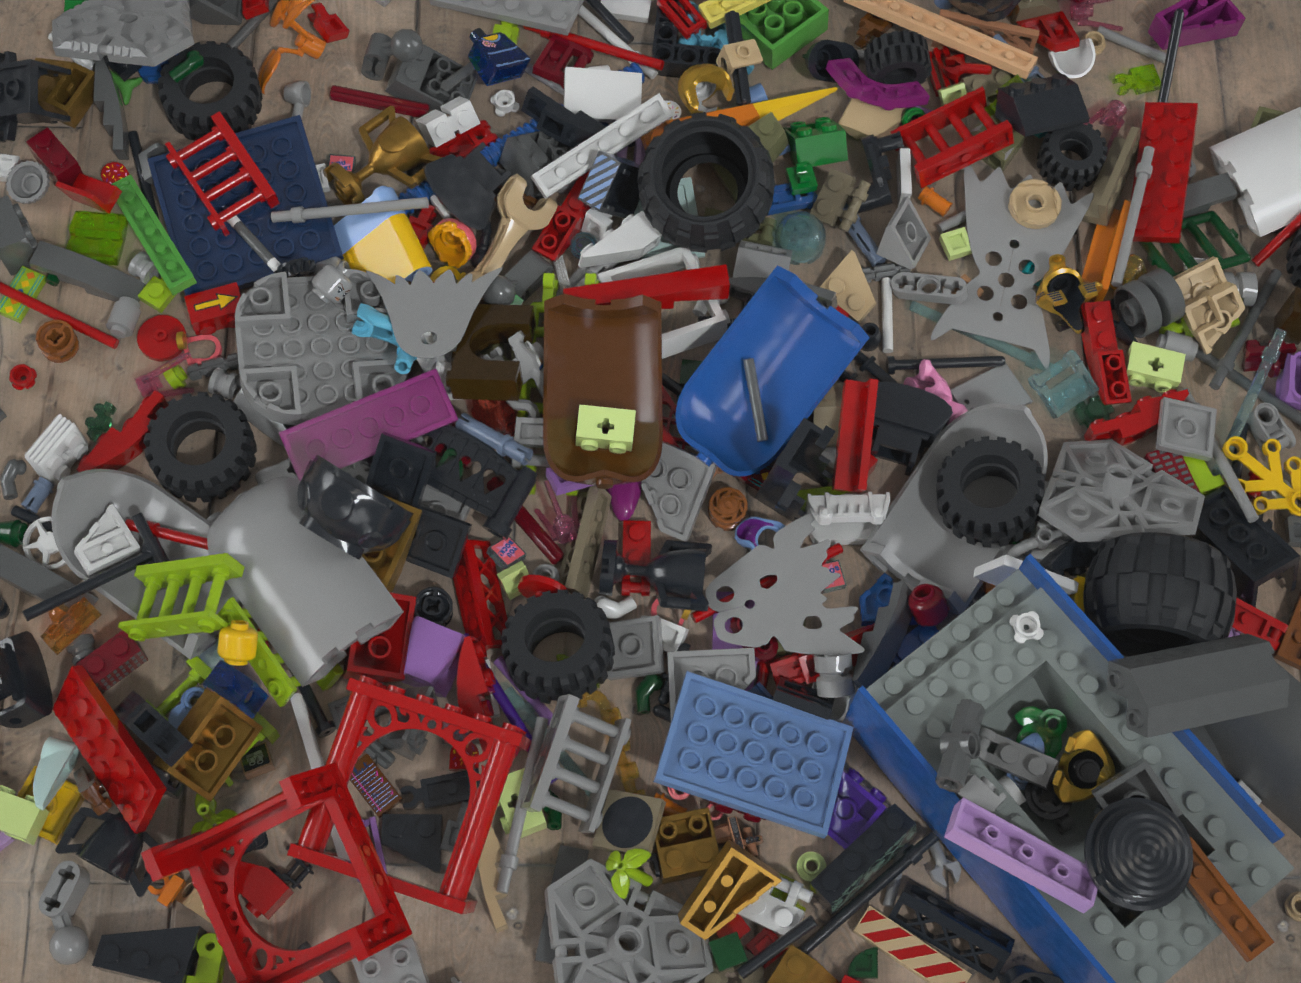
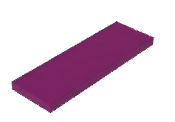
[279,369,458,481]

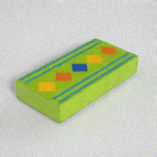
[0,266,46,323]

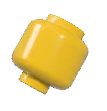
[217,620,258,666]

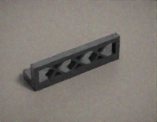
[888,878,1015,981]

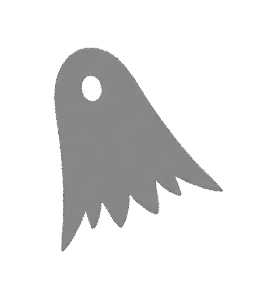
[366,267,503,359]

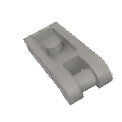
[978,727,1059,790]

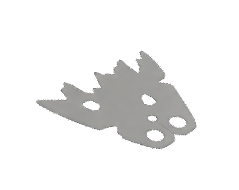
[706,513,865,655]

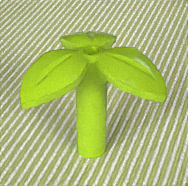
[190,793,237,835]
[606,849,653,899]

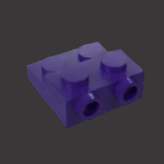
[828,767,889,849]

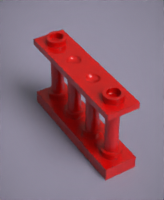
[890,86,1014,189]
[165,111,280,237]

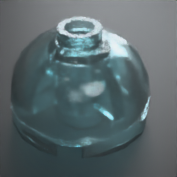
[774,211,826,265]

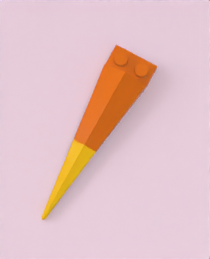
[641,87,838,150]

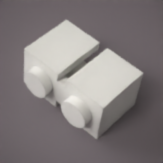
[416,96,480,148]

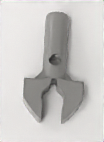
[924,831,961,888]

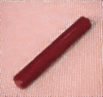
[330,85,430,118]
[487,476,564,565]

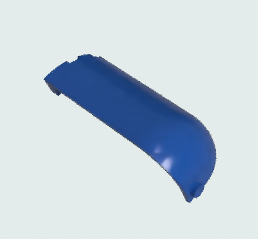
[676,265,870,476]

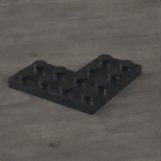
[365,432,472,579]

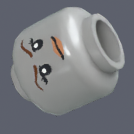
[312,264,353,305]

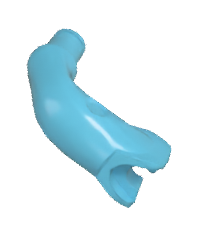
[352,303,417,374]

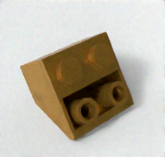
[654,807,719,885]

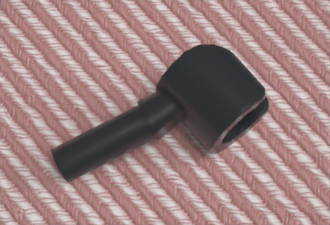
[232,831,268,856]

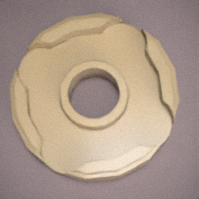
[1008,179,1062,229]

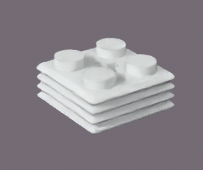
[24,414,88,485]

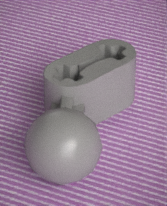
[39,861,90,965]

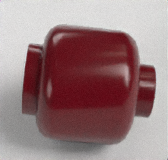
[908,584,949,627]

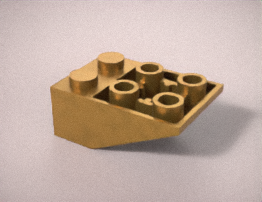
[35,58,95,128]

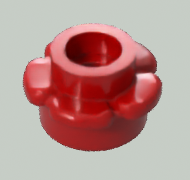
[9,364,37,390]

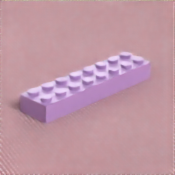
[944,797,1098,914]

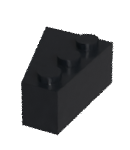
[92,926,207,983]

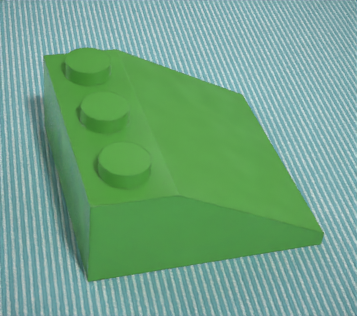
[740,0,829,70]

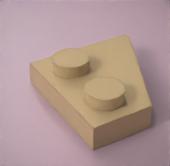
[820,250,877,323]

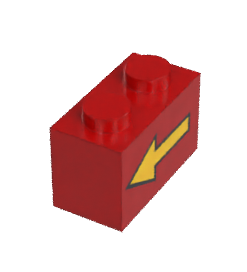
[184,282,242,336]

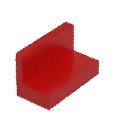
[55,173,122,214]

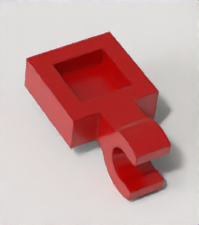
[308,2,350,43]
[408,205,437,250]

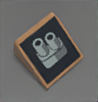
[240,742,276,780]

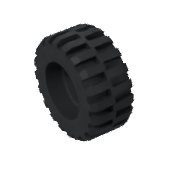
[158,41,263,141]
[144,391,257,503]
[936,436,1045,548]
[501,590,615,704]

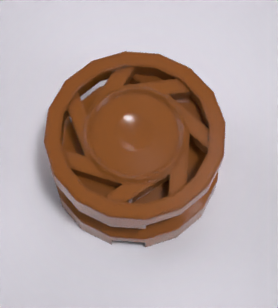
[36,320,79,363]
[708,487,748,531]

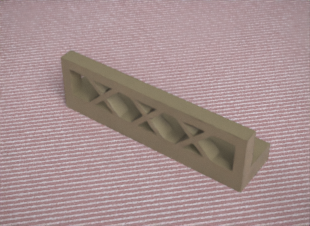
[1082,126,1140,226]
[559,485,612,599]

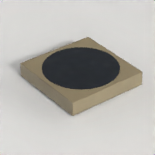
[592,789,666,859]

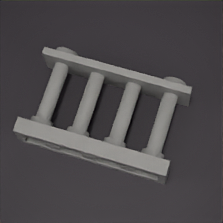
[520,694,632,833]

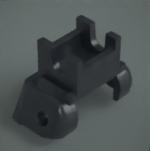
[423,142,511,230]
[870,382,953,476]
[0,631,53,728]

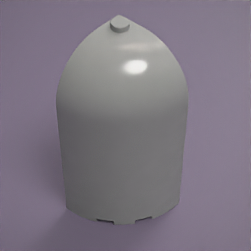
[860,403,1048,615]
[51,469,243,660]
[207,476,404,687]

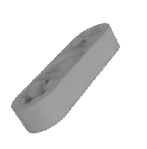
[891,272,968,305]

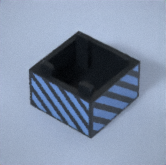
[578,150,640,219]

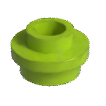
[163,363,188,389]

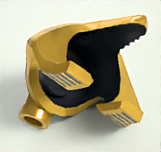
[1036,254,1103,334]
[1052,729,1115,803]

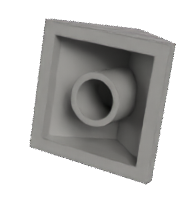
[876,196,931,269]

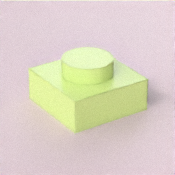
[937,82,967,106]
[939,227,972,261]
[497,561,529,600]

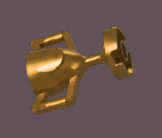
[323,106,443,205]

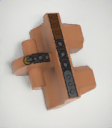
[714,816,764,857]

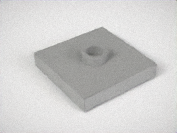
[1155,397,1217,461]
[607,615,664,681]

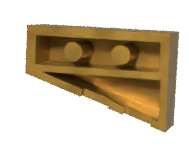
[678,839,782,940]

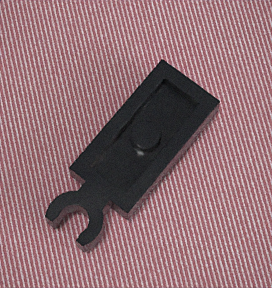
[400,768,480,811]

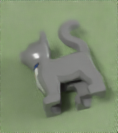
[482,331,544,418]

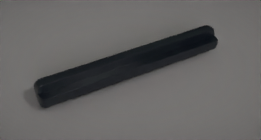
[724,10,751,106]

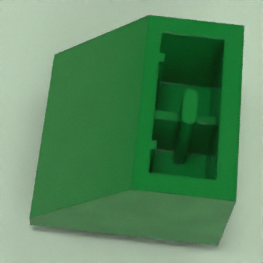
[783,117,848,167]

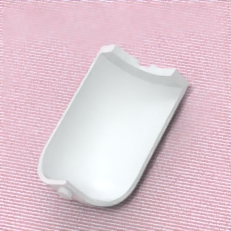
[1209,107,1301,237]

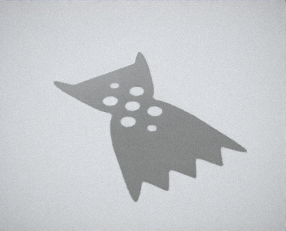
[931,165,1094,369]

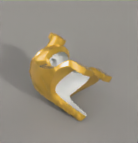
[678,63,734,114]

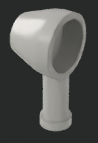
[284,81,311,119]

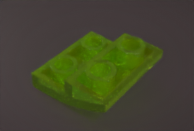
[66,211,128,266]

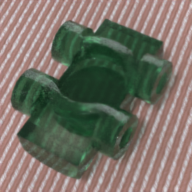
[1073,395,1115,429]
[85,402,117,442]

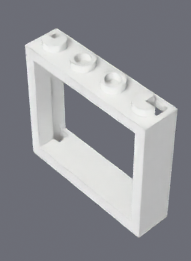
[598,246,730,359]

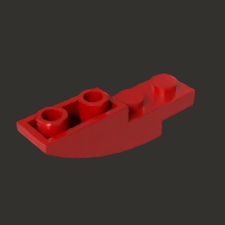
[532,171,592,262]
[1081,300,1132,406]
[1084,389,1189,446]
[76,390,169,473]
[769,624,875,687]
[457,636,496,752]

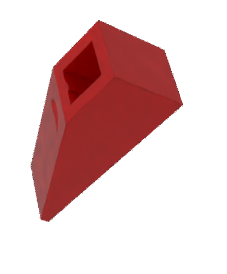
[215,858,294,920]

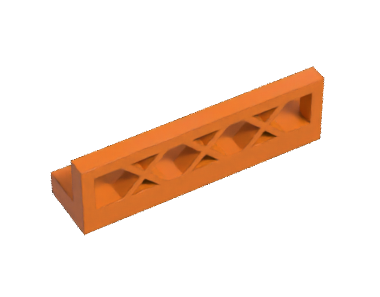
[1081,200,1131,302]

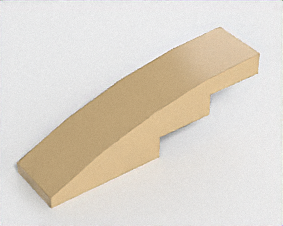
[478,825,508,933]

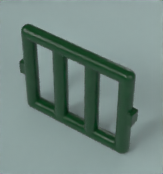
[1138,210,1251,277]

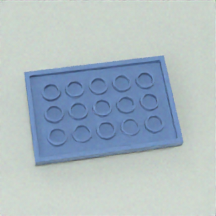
[653,671,854,839]

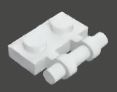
[738,877,814,936]

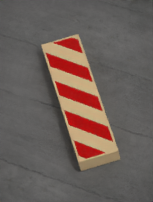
[853,905,972,983]

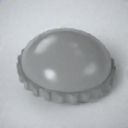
[6,160,50,204]

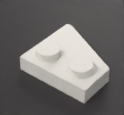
[74,504,141,576]

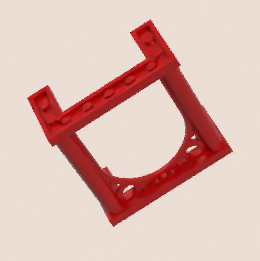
[287,675,531,915]
[141,762,413,983]

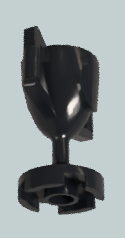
[599,539,712,611]
[55,765,186,898]

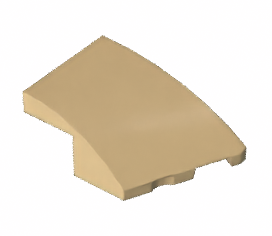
[1173,256,1245,355]

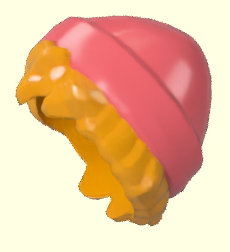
[428,218,477,269]

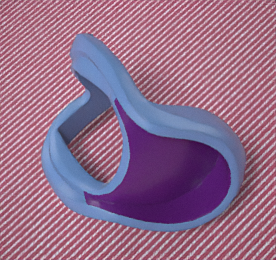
[735,517,785,550]

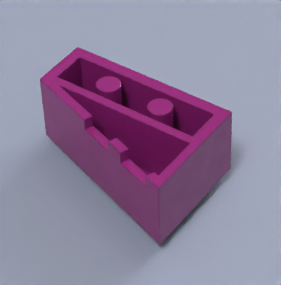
[1148,0,1246,50]

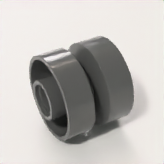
[1113,268,1186,338]

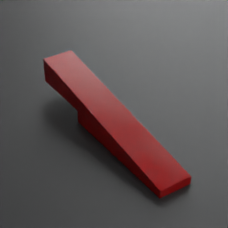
[563,264,730,309]

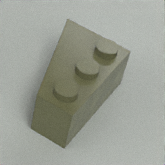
[709,112,789,203]

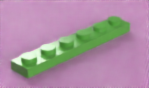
[111,174,197,295]

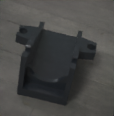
[0,51,71,143]
[754,418,836,522]
[1191,485,1300,608]

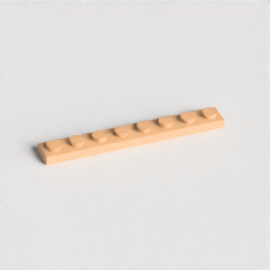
[843,0,1038,80]

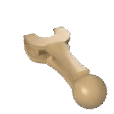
[464,174,558,304]

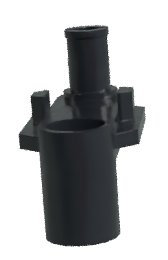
[850,131,904,214]

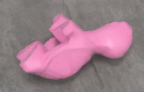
[904,359,968,424]

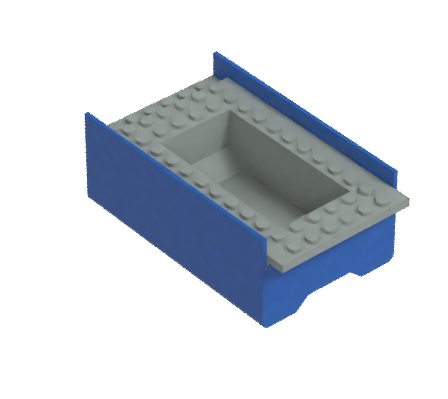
[842,554,1294,983]

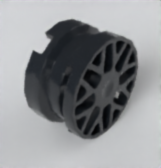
[414,587,453,627]

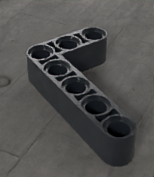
[652,0,725,78]

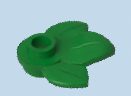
[1014,706,1067,758]

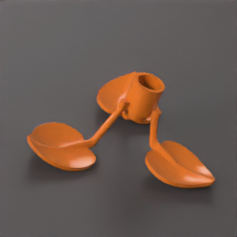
[258,0,326,95]

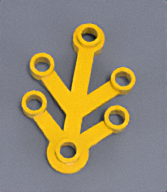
[1222,436,1301,517]

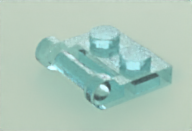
[1028,350,1099,419]

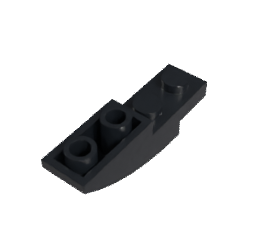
[521,86,617,155]
[1039,539,1106,576]
[113,690,193,767]

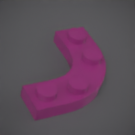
[826,58,930,111]

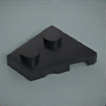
[381,814,443,873]

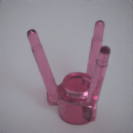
[1070,0,1123,31]
[1084,99,1127,156]
[135,352,194,398]
[535,480,580,544]

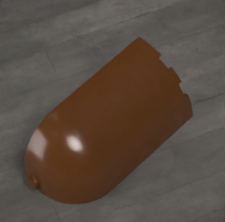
[543,294,663,489]

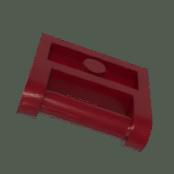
[532,34,594,89]

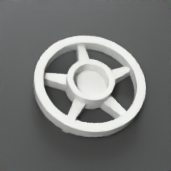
[22,517,66,570]

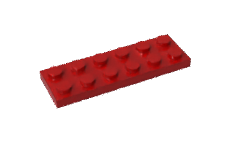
[1131,102,1199,243]
[52,665,167,833]

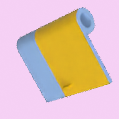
[334,186,432,284]

